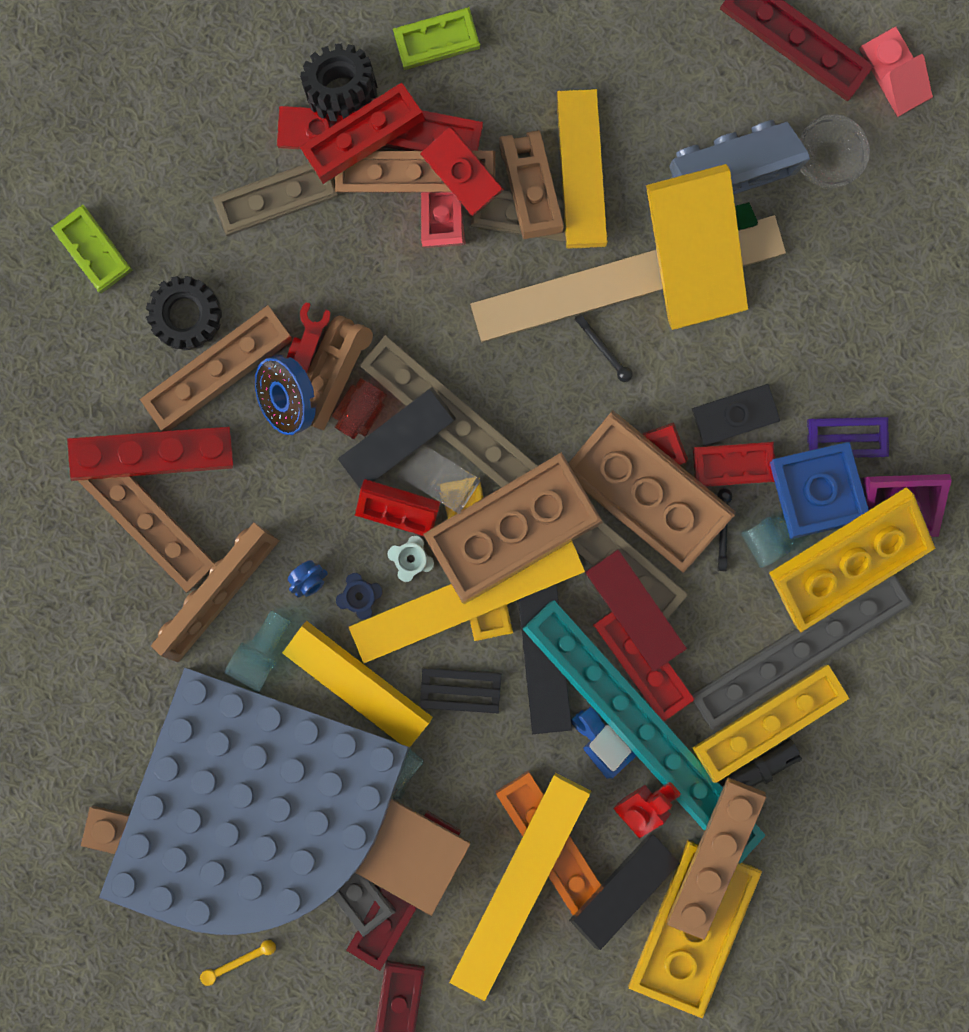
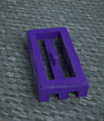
[807,417,889,458]

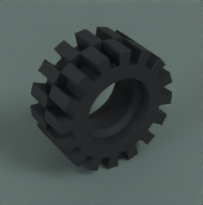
[300,43,378,122]
[146,276,222,350]

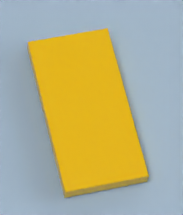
[646,164,748,330]
[769,487,936,633]
[628,840,762,1019]

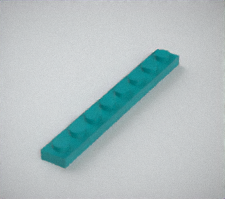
[523,600,766,864]

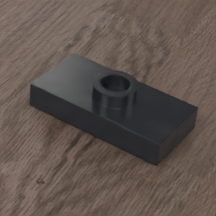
[692,384,780,446]

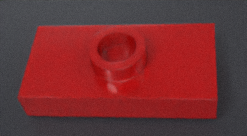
[277,106,354,149]
[420,127,504,216]
[693,442,775,487]
[355,479,441,536]

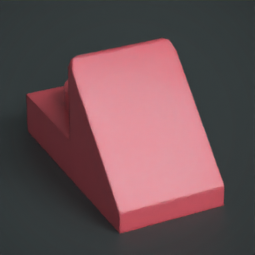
[859,26,933,117]
[421,193,466,248]

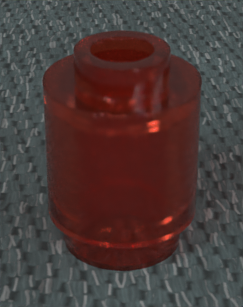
[332,378,387,440]

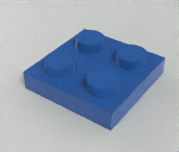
[770,442,869,539]

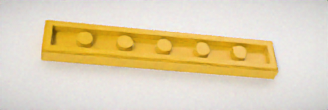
[349,541,585,663]
[449,772,591,1001]

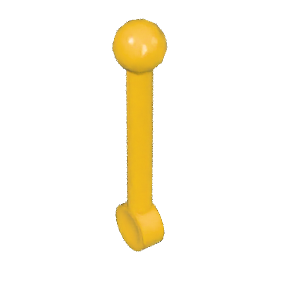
[200,940,276,986]

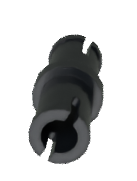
[721,738,802,787]

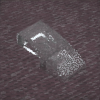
[398,444,481,514]

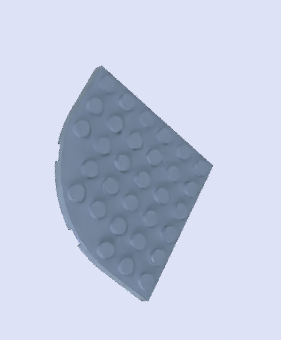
[99,668,410,935]

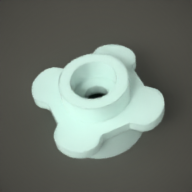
[388,536,434,582]

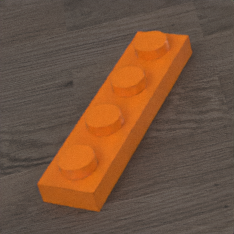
[496,771,601,915]

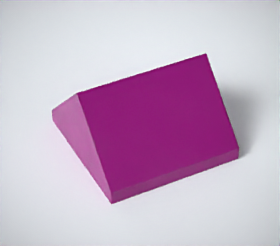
[860,474,952,537]

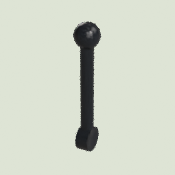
[574,314,633,382]
[717,489,733,571]

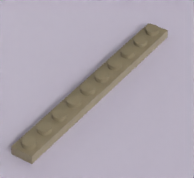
[359,335,688,619]

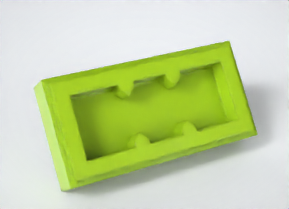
[393,7,480,70]
[51,204,133,294]

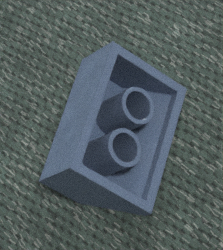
[669,120,810,195]

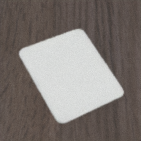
[589,725,631,771]

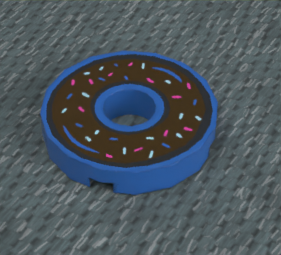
[255,355,316,435]

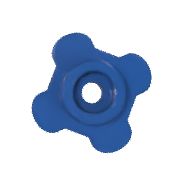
[287,560,328,598]

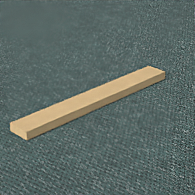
[470,215,786,343]

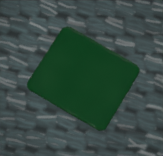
[735,202,758,231]

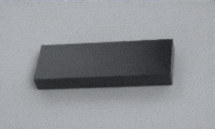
[338,387,456,489]
[569,834,680,950]

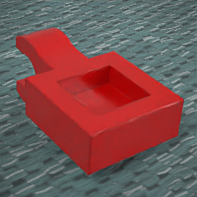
[287,302,330,373]
[613,782,681,839]

